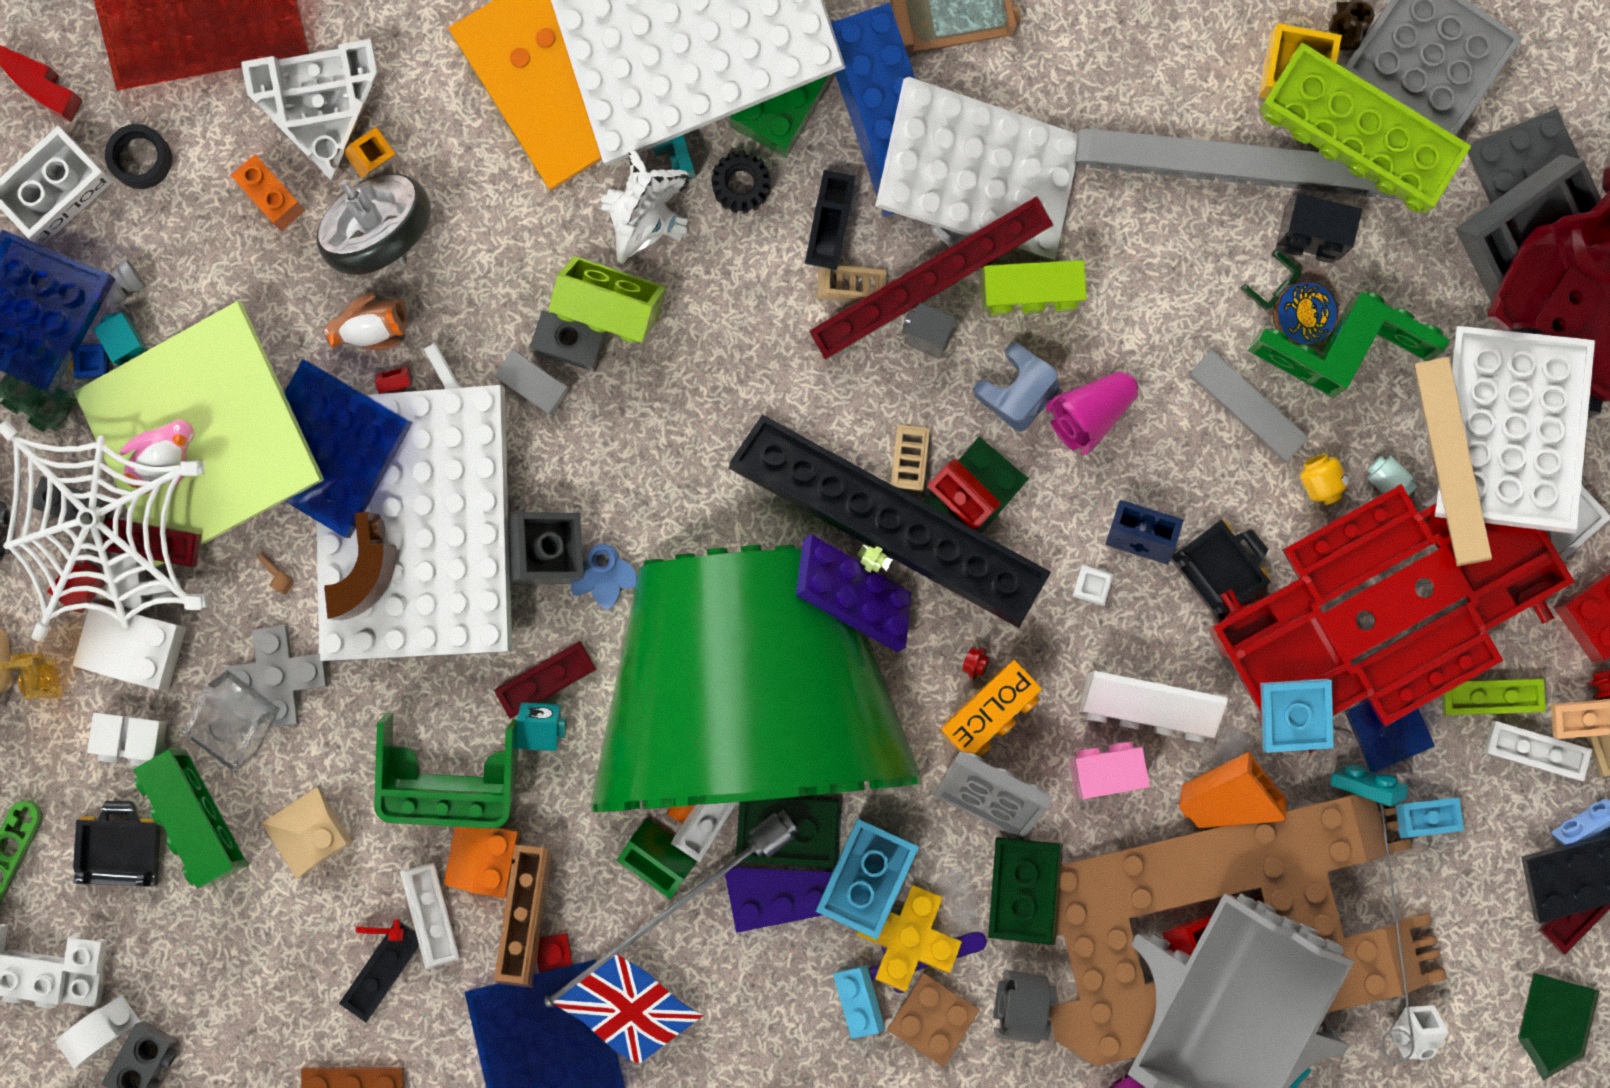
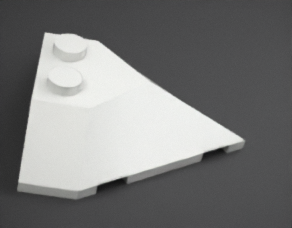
[241,39,378,181]

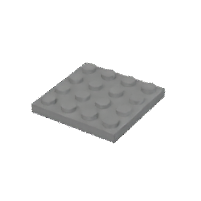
[1344,0,1523,136]

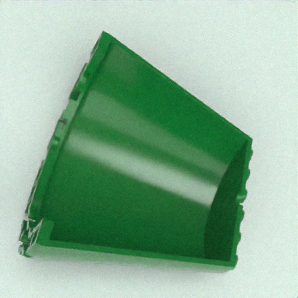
[591,545,921,812]

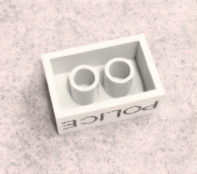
[0,126,114,247]

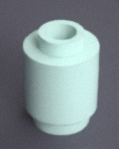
[1367,455,1417,496]

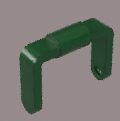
[1241,250,1301,310]

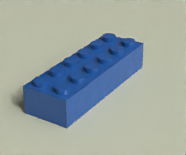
[831,3,915,217]

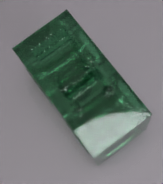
[0,359,78,432]

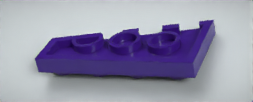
[725,867,832,933]

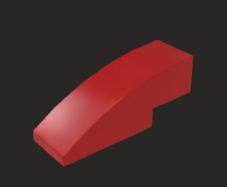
[0,45,82,122]

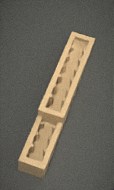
[1414,357,1492,566]

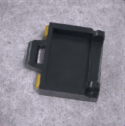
[1171,519,1271,621]
[73,801,161,887]

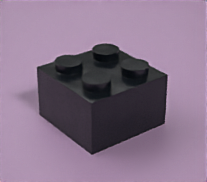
[1276,193,1362,263]

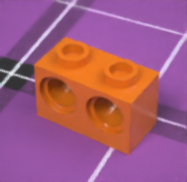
[230,154,306,232]

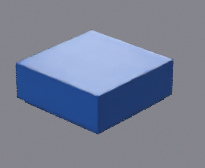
[73,344,109,379]

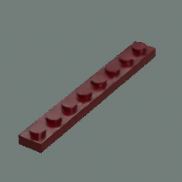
[809,196,1054,359]

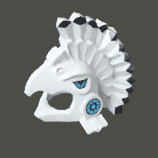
[601,151,691,264]

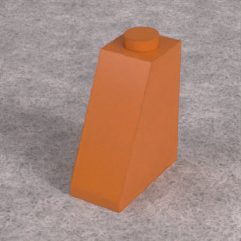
[1179,752,1287,828]

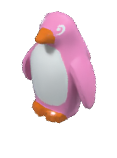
[119,419,195,494]

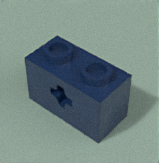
[1105,500,1184,565]

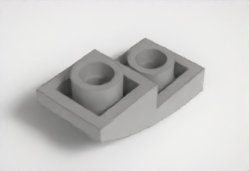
[495,349,570,415]

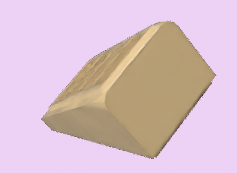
[817,264,887,302]
[891,425,930,493]

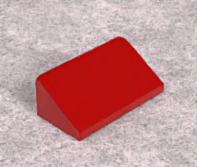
[927,458,1001,530]

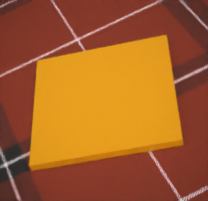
[448,0,602,192]

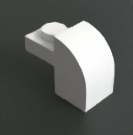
[103,557,181,611]
[55,995,141,1069]

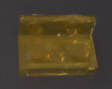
[0,652,62,701]

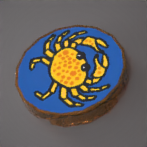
[1273,281,1338,346]

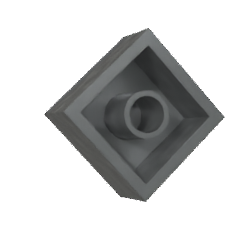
[508,512,584,585]

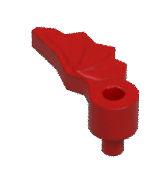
[355,919,404,941]

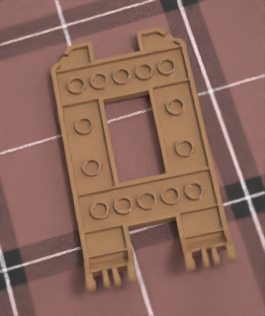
[1049,794,1447,1066]

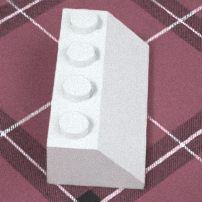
[1080,671,1228,743]

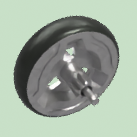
[316,174,431,275]

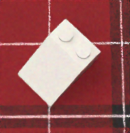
[72,602,187,691]

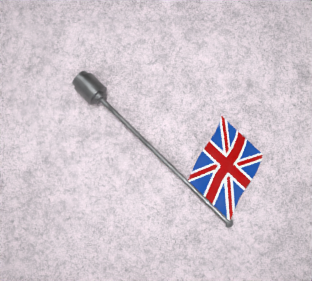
[544,810,799,1064]

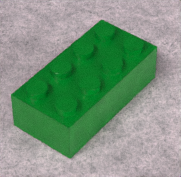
[729,73,835,158]
[133,749,249,889]

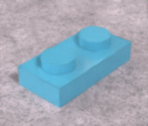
[1395,798,1464,838]
[833,965,885,1039]

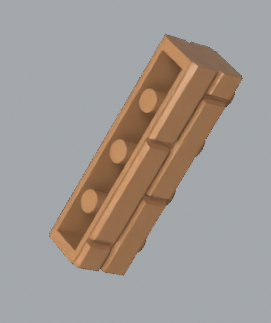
[494,845,553,988]

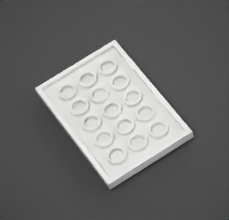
[875,77,1077,262]
[1435,326,1595,534]

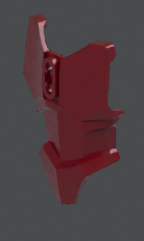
[1487,167,1610,402]

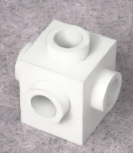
[1391,1005,1449,1060]

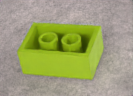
[548,256,667,343]
[979,260,1087,316]

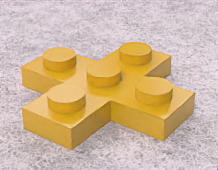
[856,885,962,992]

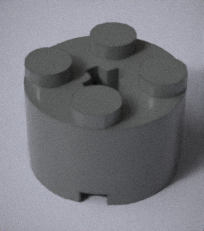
[993,970,1057,1044]

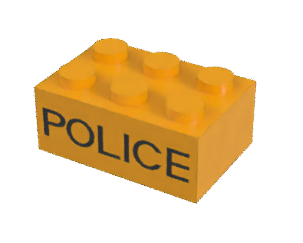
[938,660,1042,757]

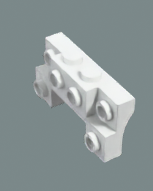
[0,924,107,1008]

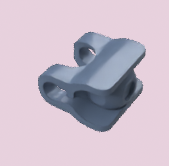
[972,342,1059,432]

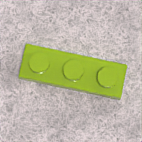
[1442,679,1546,716]

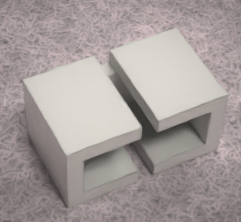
[87,713,168,766]

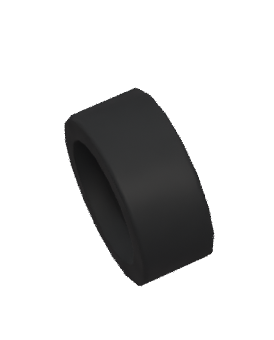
[105,124,172,189]

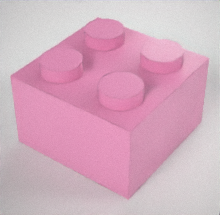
[1069,742,1150,799]

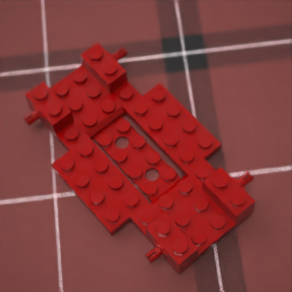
[1207,484,1575,753]

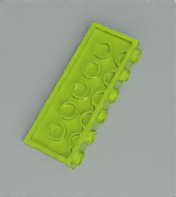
[1258,42,1472,213]

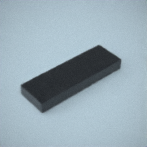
[339,921,419,1023]

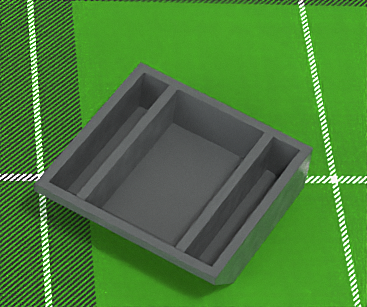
[1455,154,1601,334]

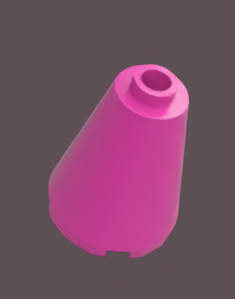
[1046,371,1138,456]

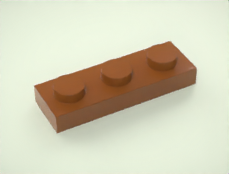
[301,1067,404,1088]

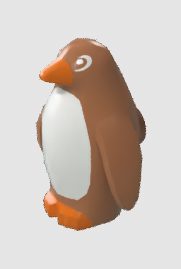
[323,292,407,351]

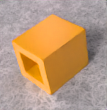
[344,127,395,179]

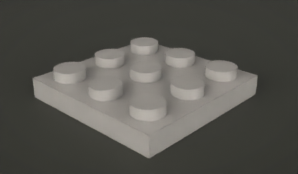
[933,751,1053,840]

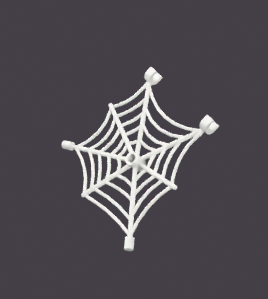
[0,420,208,642]

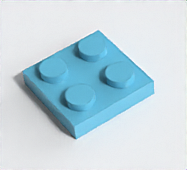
[1261,679,1334,753]

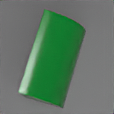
[616,818,697,899]

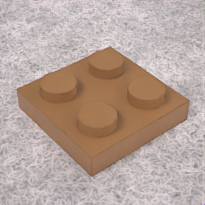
[887,973,980,1067]

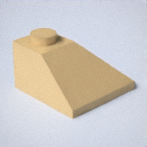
[261,787,353,879]

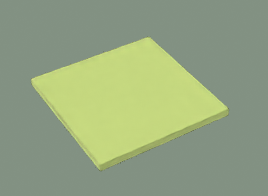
[74,301,324,568]

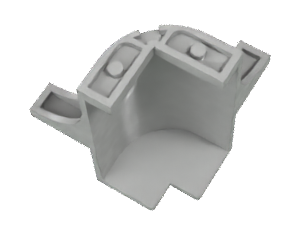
[1128,893,1355,1088]

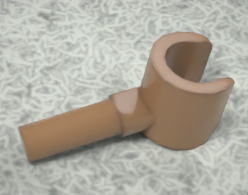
[257,552,293,595]

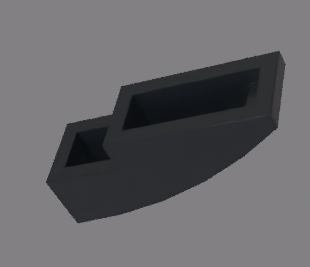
[805,170,856,270]

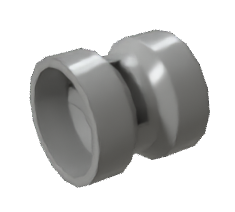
[98,259,145,304]

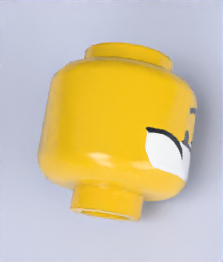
[1299,453,1349,505]

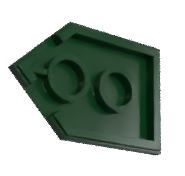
[1518,973,1600,1080]

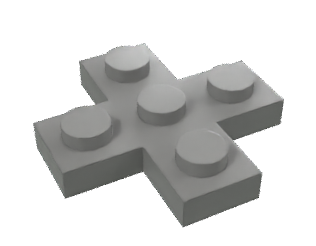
[223,625,328,728]

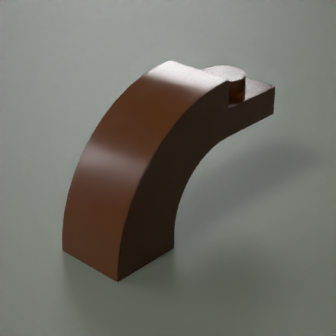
[324,512,396,620]

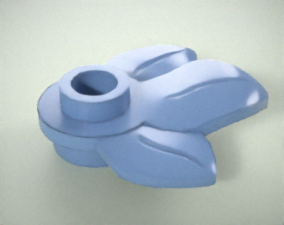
[571,544,636,610]

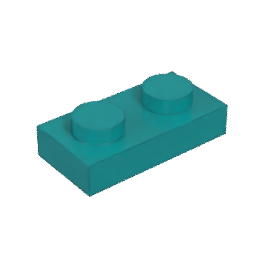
[1330,764,1409,807]

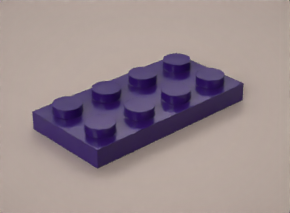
[796,534,912,652]

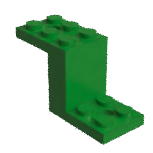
[1247,292,1450,398]

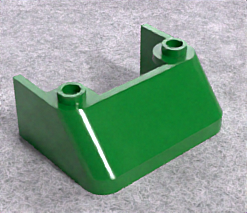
[374,713,519,828]

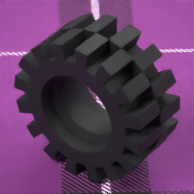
[711,151,770,214]

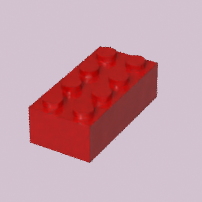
[1554,569,1610,662]

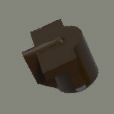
[1328,0,1375,50]

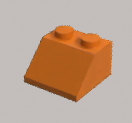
[444,827,522,899]

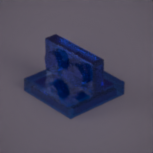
[1344,698,1435,772]

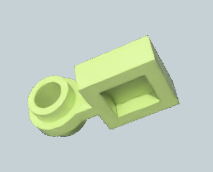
[857,543,893,573]

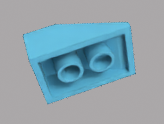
[816,818,919,940]

